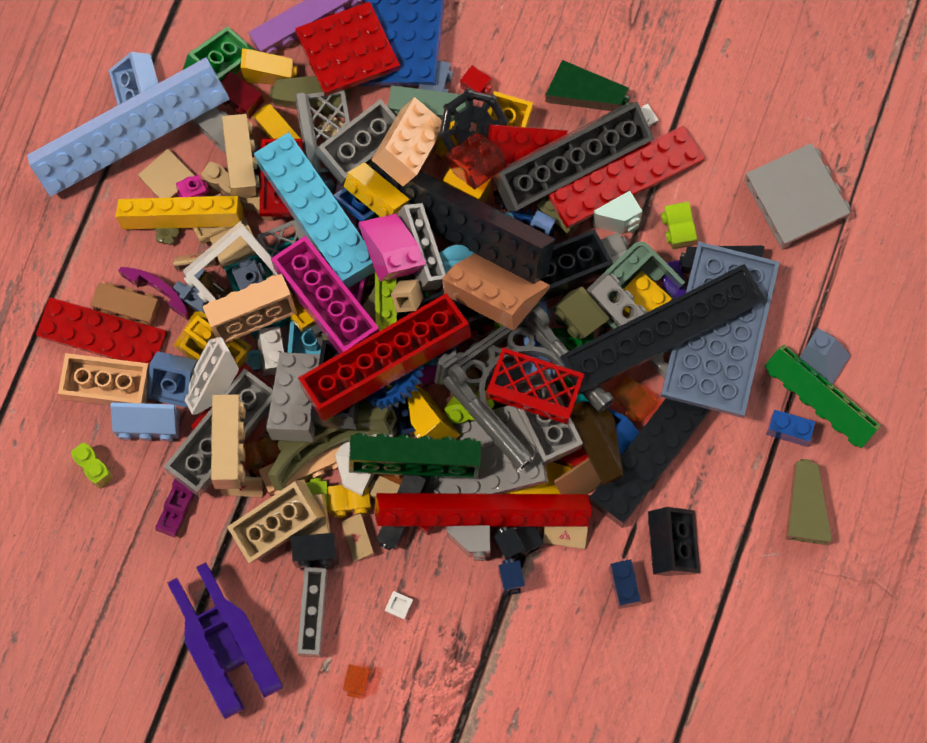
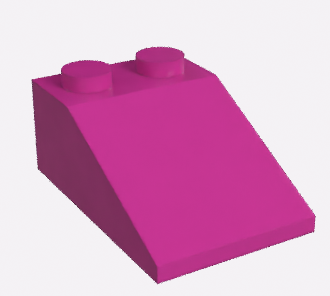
[358,214,426,282]

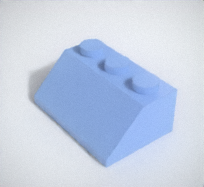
[108,52,158,105]
[111,402,181,442]

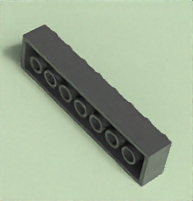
[491,102,654,211]

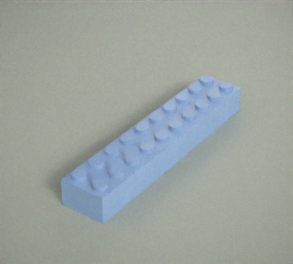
[27,57,229,197]

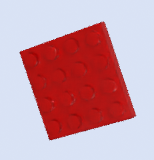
[295,1,400,97]

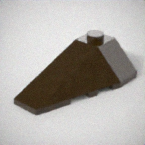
[570,401,623,486]

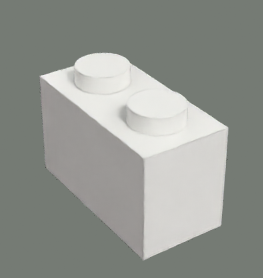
[256,326,284,376]

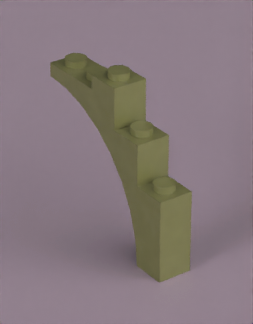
[268,403,397,490]

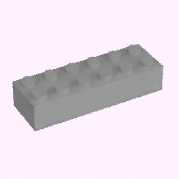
[164,369,273,498]

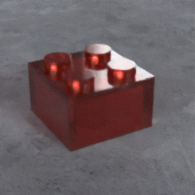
[445,132,508,190]

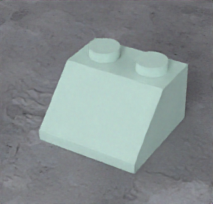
[592,191,643,234]

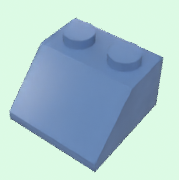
[147,351,197,408]

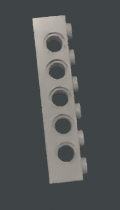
[586,274,672,379]

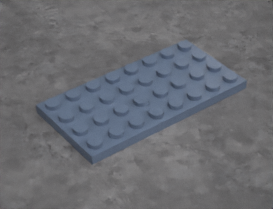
[660,241,780,418]

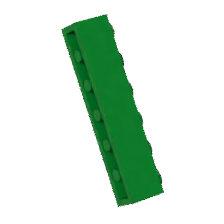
[764,344,881,448]

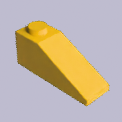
[184,315,248,368]

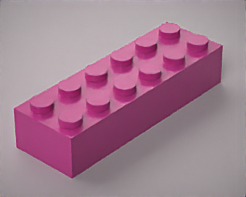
[271,235,379,354]

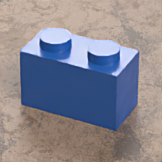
[766,409,815,447]

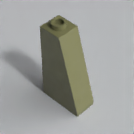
[270,76,351,118]
[786,459,832,546]

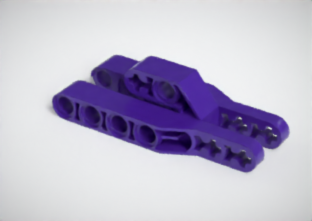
[167,562,283,719]

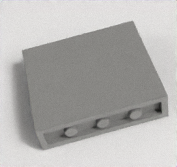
[744,143,851,250]

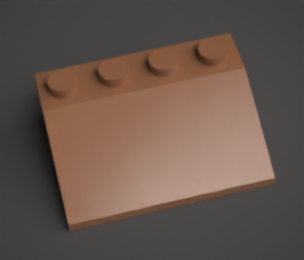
[442,253,550,331]

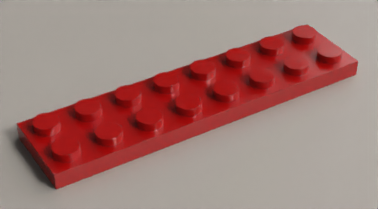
[546,125,705,229]

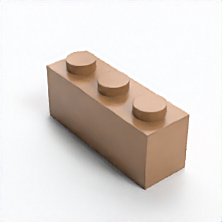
[91,282,160,327]

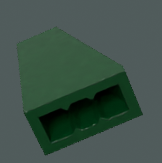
[545,60,630,111]

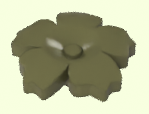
[155,228,180,245]

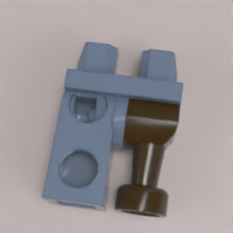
[172,268,235,313]

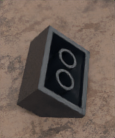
[648,507,700,576]

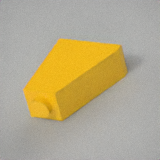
[241,49,298,84]
[251,104,301,139]

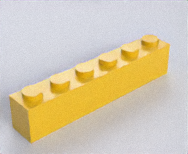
[116,196,244,229]

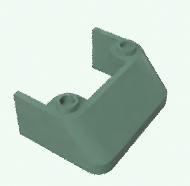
[603,242,685,331]

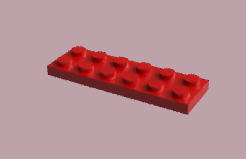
[36,297,167,366]

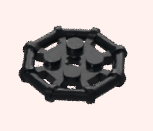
[438,88,509,166]

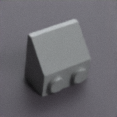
[446,525,490,561]

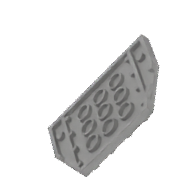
[425,406,548,494]

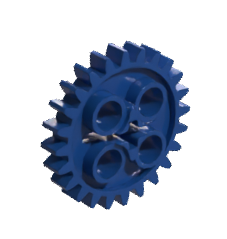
[365,365,424,410]

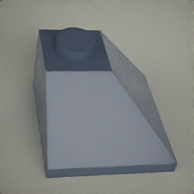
[800,328,851,384]

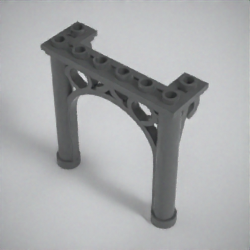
[435,301,615,472]

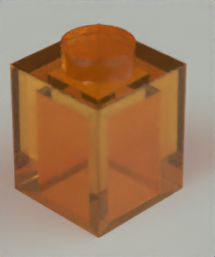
[343,664,371,699]

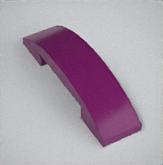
[118,267,190,320]

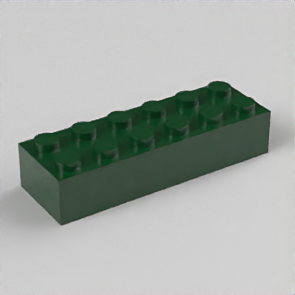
[349,433,481,479]

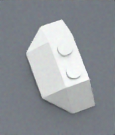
[185,337,239,415]
[335,425,399,496]

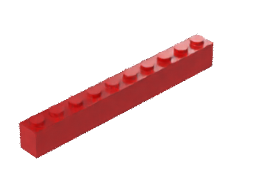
[374,493,592,527]

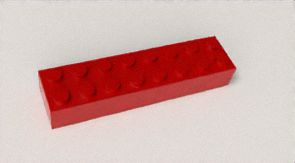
[298,293,471,421]

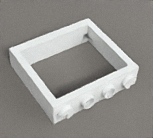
[183,221,291,303]

